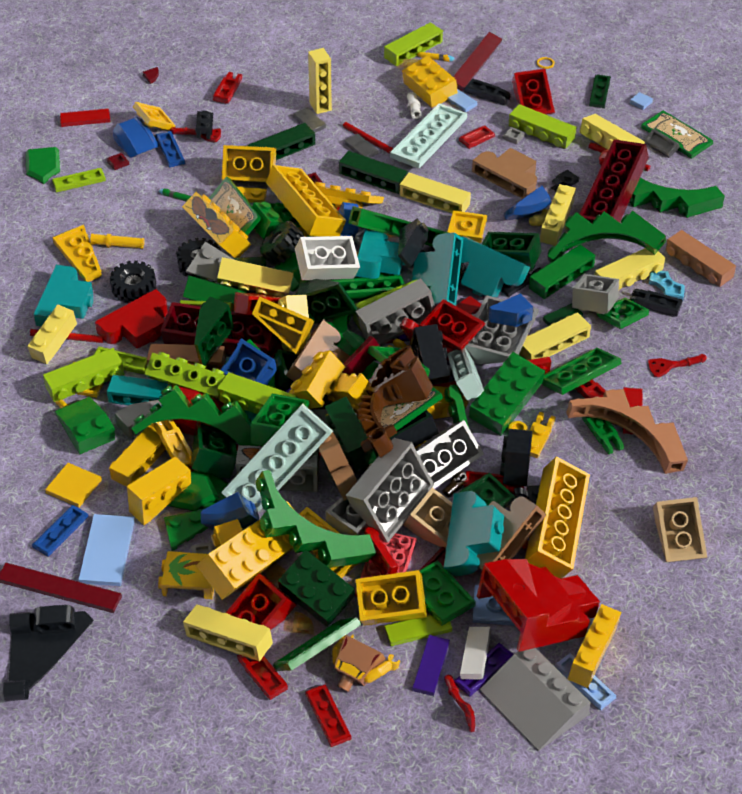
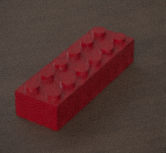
[580,139,649,224]
[160,302,278,358]

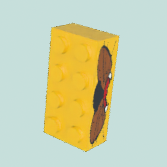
[182,192,252,258]

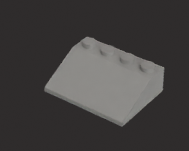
[465,295,539,365]
[346,438,434,543]
[480,648,591,751]

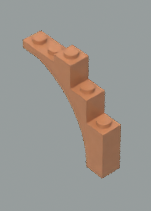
[566,389,688,474]

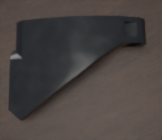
[3,605,94,702]

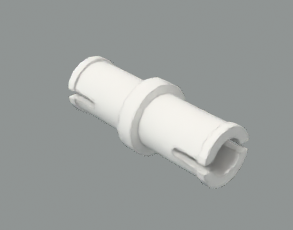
[407,92,421,119]

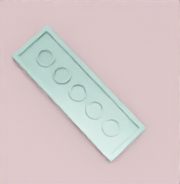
[390,103,467,168]
[221,404,333,512]

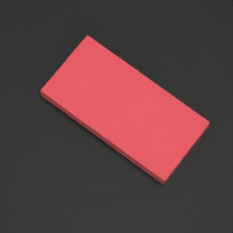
[355,533,417,597]

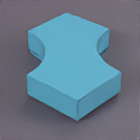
[649,271,685,300]

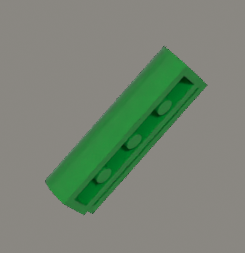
[328,272,404,299]

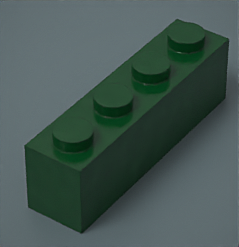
[248,123,316,160]
[339,150,408,194]

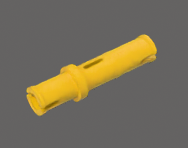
[90,233,145,249]

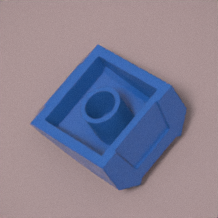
[113,116,159,158]
[504,185,551,220]
[221,338,277,385]
[201,492,259,530]

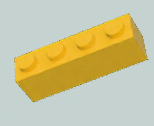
[109,420,168,487]
[568,604,622,688]

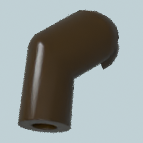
[442,471,467,498]

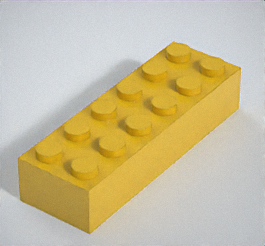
[266,165,346,237]
[525,456,590,578]
[196,501,294,600]

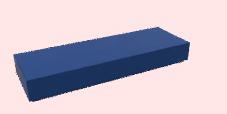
[155,131,185,168]
[32,505,89,557]

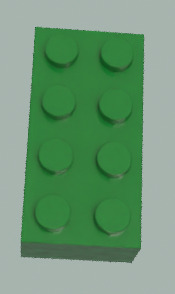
[469,352,545,436]

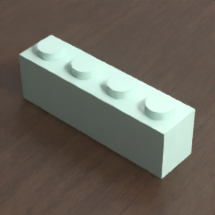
[447,347,484,400]

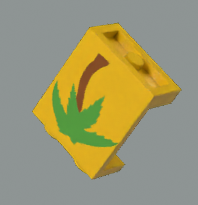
[158,551,214,600]

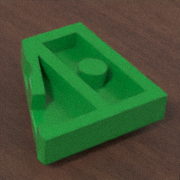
[164,509,208,551]

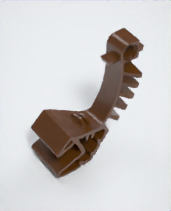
[357,346,433,458]

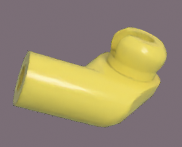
[529,209,548,226]

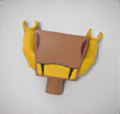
[332,634,400,692]

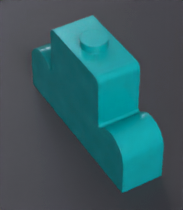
[355,230,405,279]
[412,233,464,306]
[461,236,530,298]
[34,265,94,327]
[444,491,504,577]

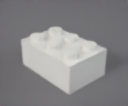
[295,236,360,280]

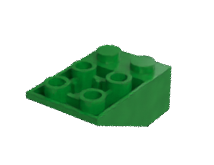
[253,202,301,239]

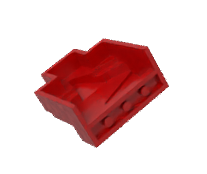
[477,559,600,652]

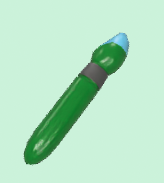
[159,188,191,202]

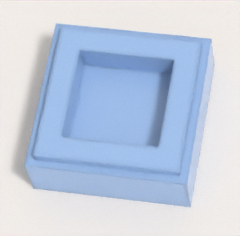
[630,92,653,110]

